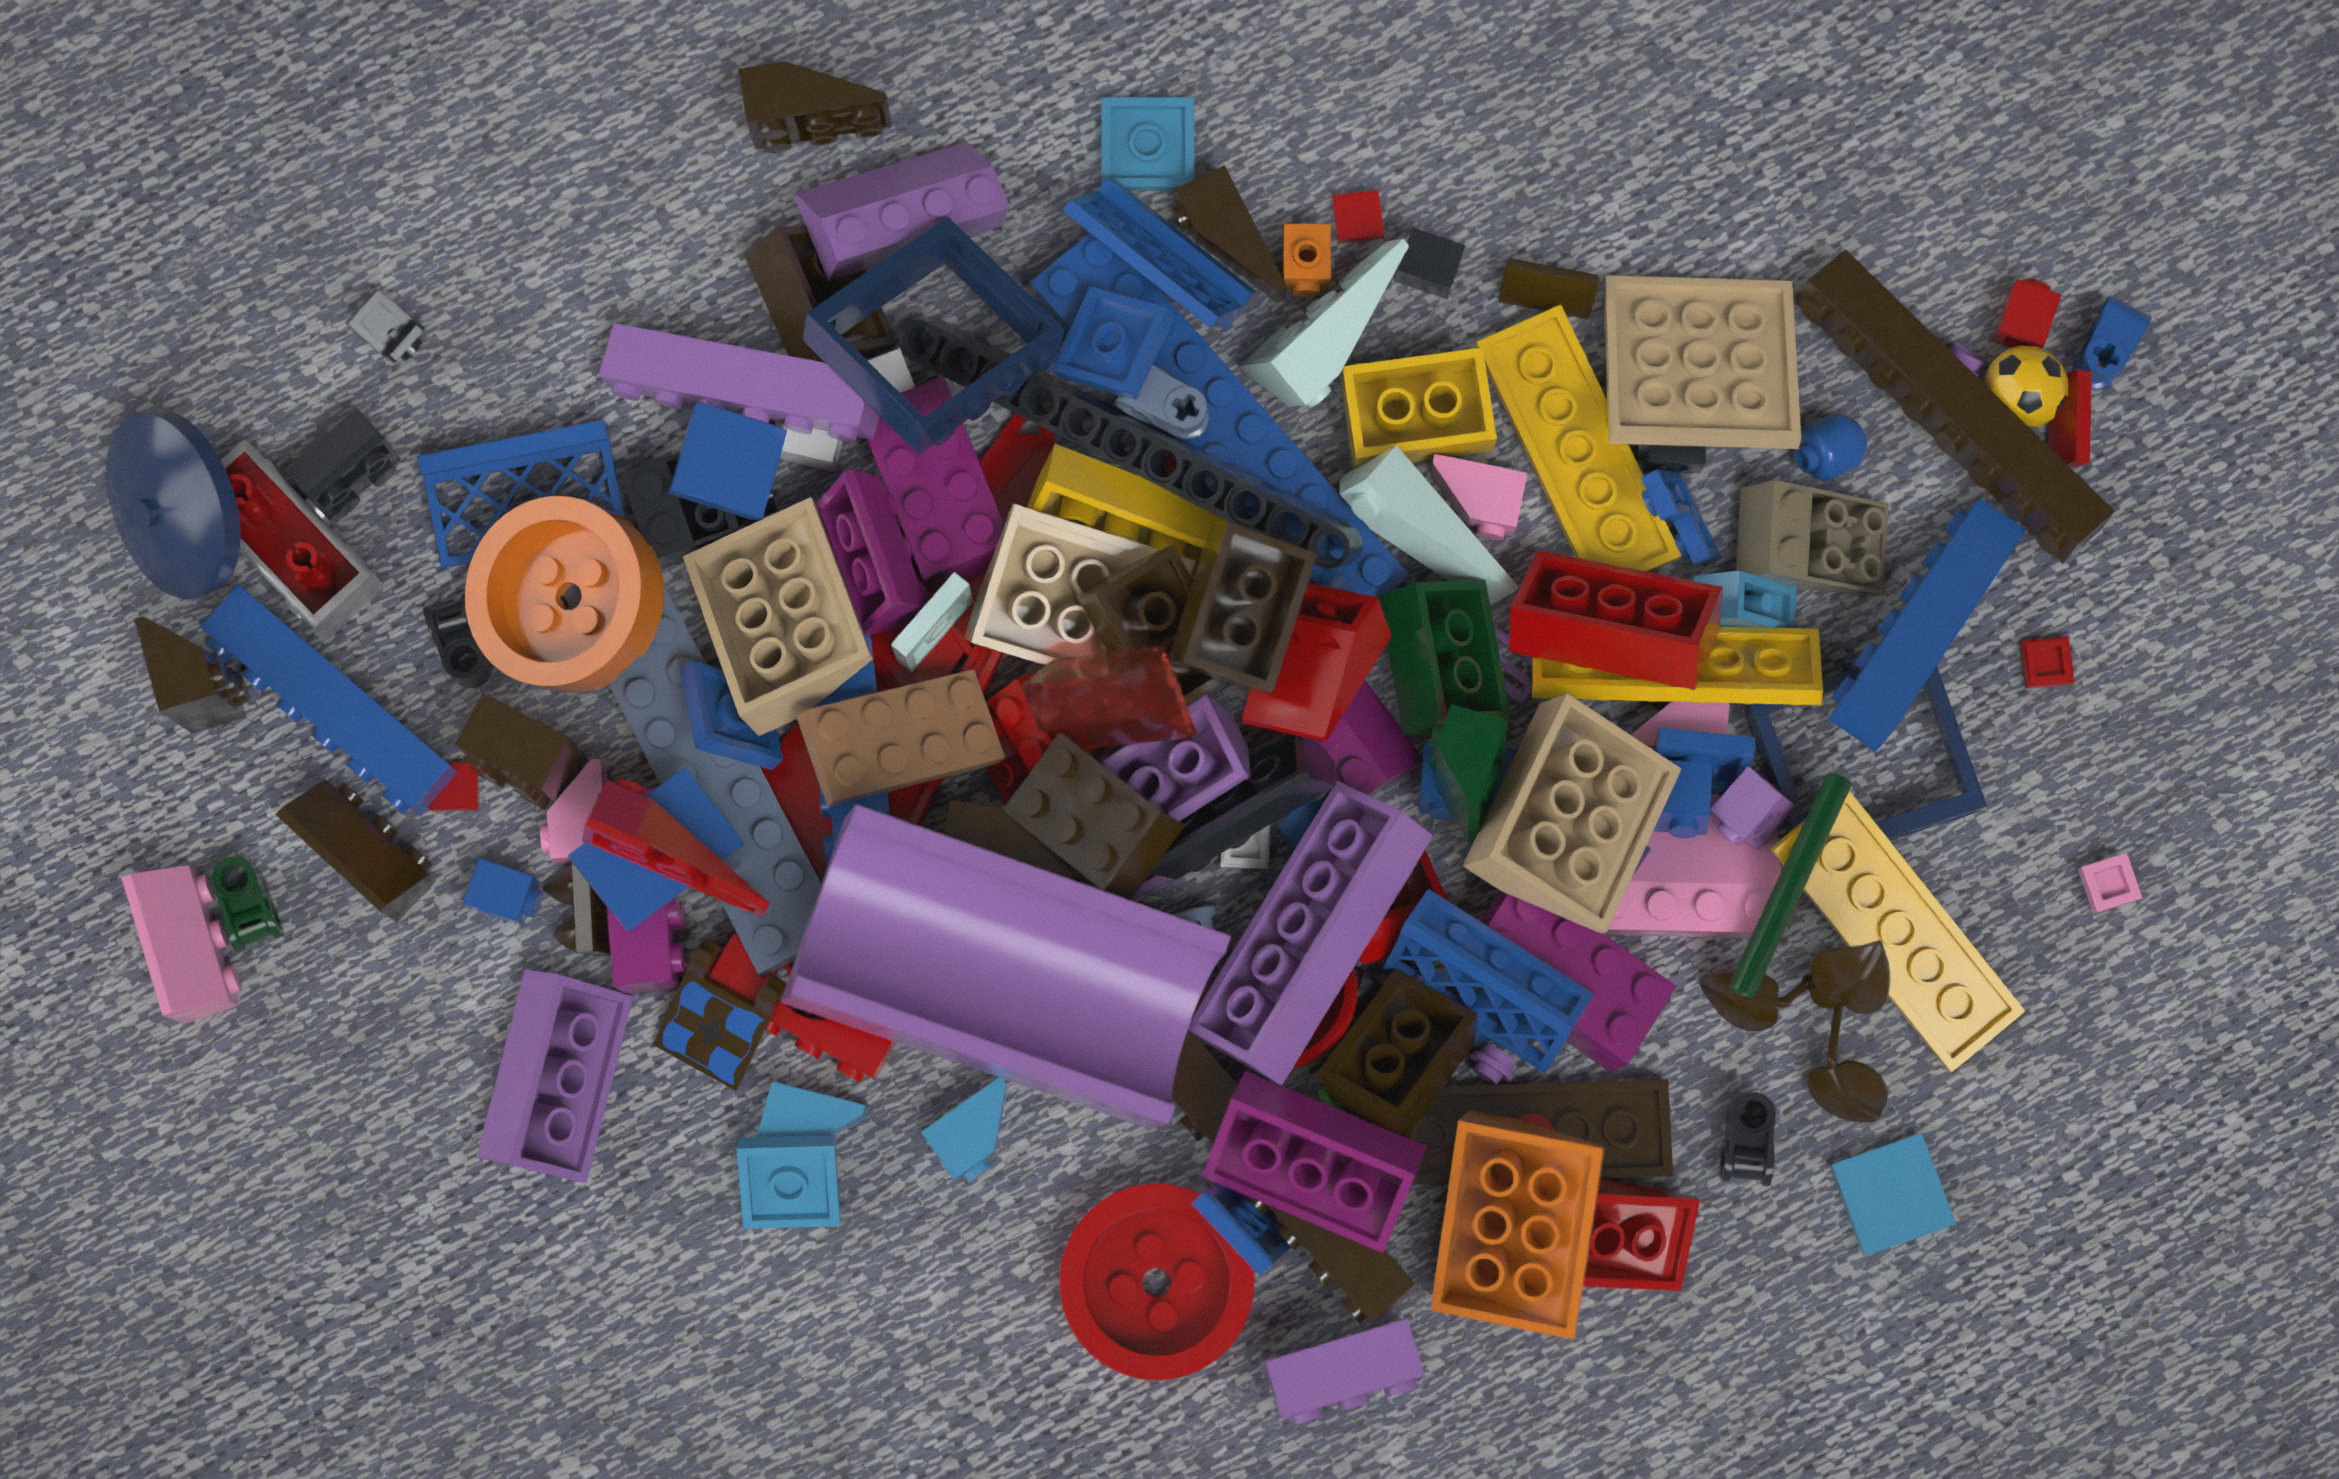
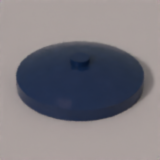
[106,409,241,599]

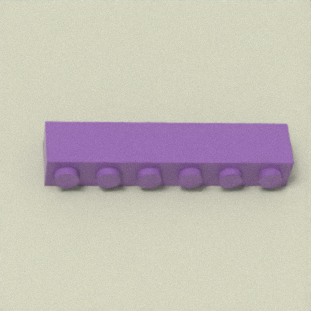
[599,323,879,443]

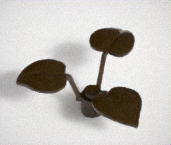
[1700,940,1891,1123]

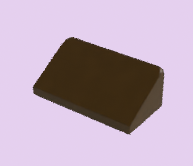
[1499,258,1600,319]

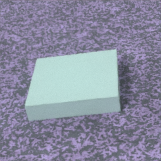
[891,572,973,673]

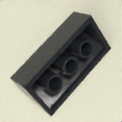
[1151,732,1336,880]

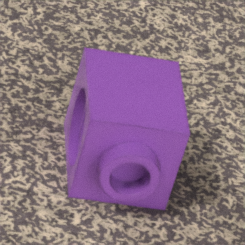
[1710,766,1796,849]

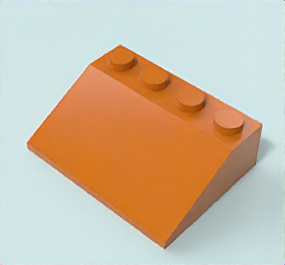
[1430,1110,1605,1340]

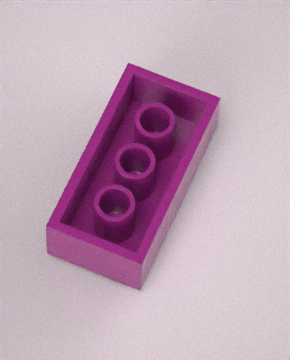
[867,375,1005,594]
[598,787,689,994]
[1480,891,1677,1072]

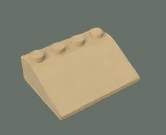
[683,497,873,736]
[964,504,1196,691]
[1463,693,1681,934]

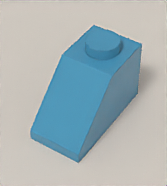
[1694,571,1797,628]
[921,1077,1007,1183]
[757,1081,868,1137]

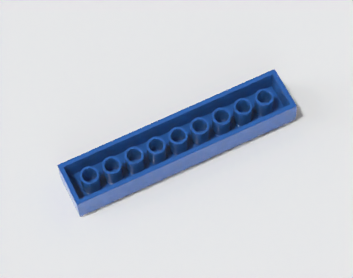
[1030,233,1409,600]

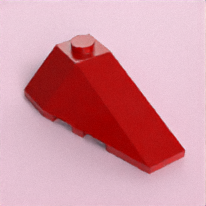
[582,779,769,918]

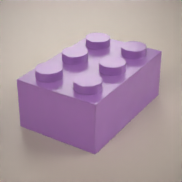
[1263,1318,1425,1425]

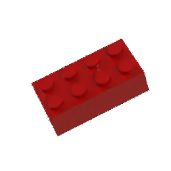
[1509,550,1723,690]

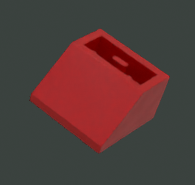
[985,667,1099,803]

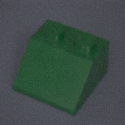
[1430,704,1508,844]

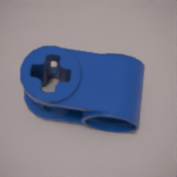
[2074,295,2152,390]

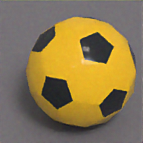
[1984,345,2068,428]

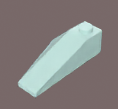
[1238,238,1409,407]
[1339,445,1519,604]

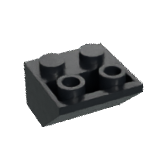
[284,408,401,520]
[620,453,740,570]

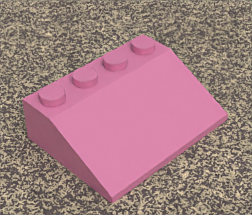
[1603,795,1781,938]

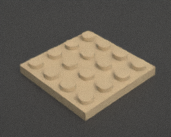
[1604,275,1801,449]

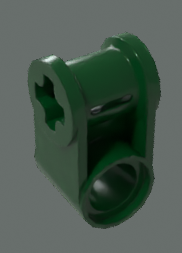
[211,856,284,953]

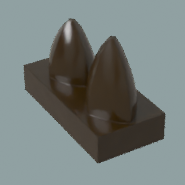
[542,863,611,956]

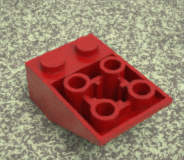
[1242,583,1391,742]

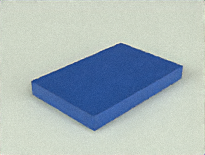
[568,767,745,934]
[1192,1183,1291,1276]

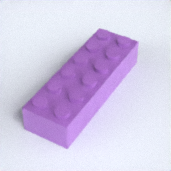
[1188,781,1433,1086]

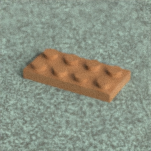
[797,669,1005,807]

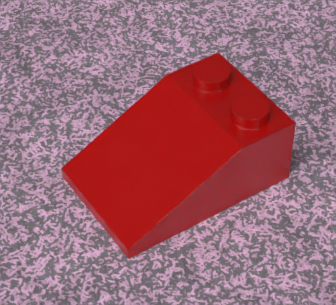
[1583,1178,1700,1291]

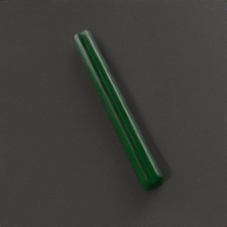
[1729,773,1852,998]

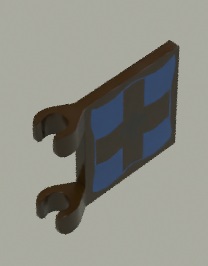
[653,938,787,1091]

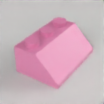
[121,865,242,1024]

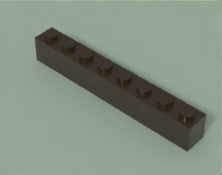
[1795,249,2115,564]
[1172,1030,1419,1326]

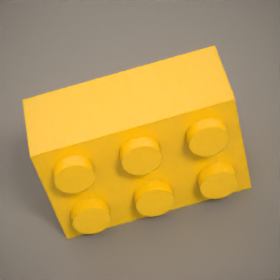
[1340,347,1497,469]

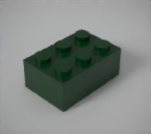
[1378,580,1511,736]

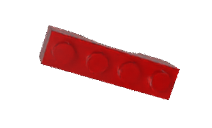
[709,934,897,1083]

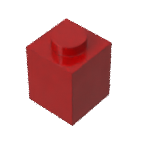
[1991,278,2062,348]

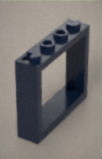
[803,217,1064,455]
[1744,659,1987,841]

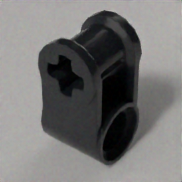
[423,593,493,688]
[1720,1092,1776,1187]

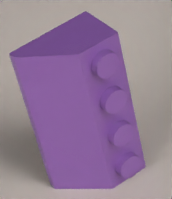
[794,142,1010,281]
[1103,695,1250,821]
[477,969,634,1183]

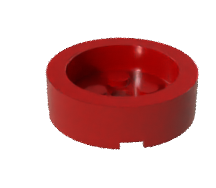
[1059,1184,1255,1381]

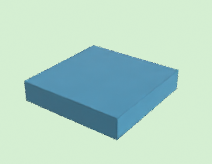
[1101,97,1194,191]
[1829,1133,1956,1256]
[737,1135,841,1229]

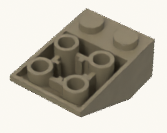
[1736,480,1889,596]

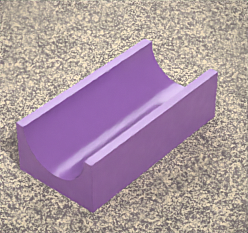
[781,805,1231,1129]

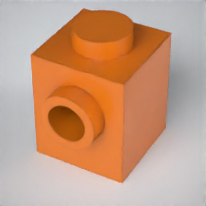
[1282,224,1331,297]

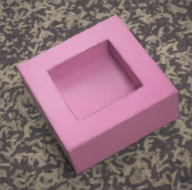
[2078,853,2142,914]

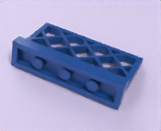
[1063,177,1256,330]
[417,420,626,569]
[1382,889,1594,1074]

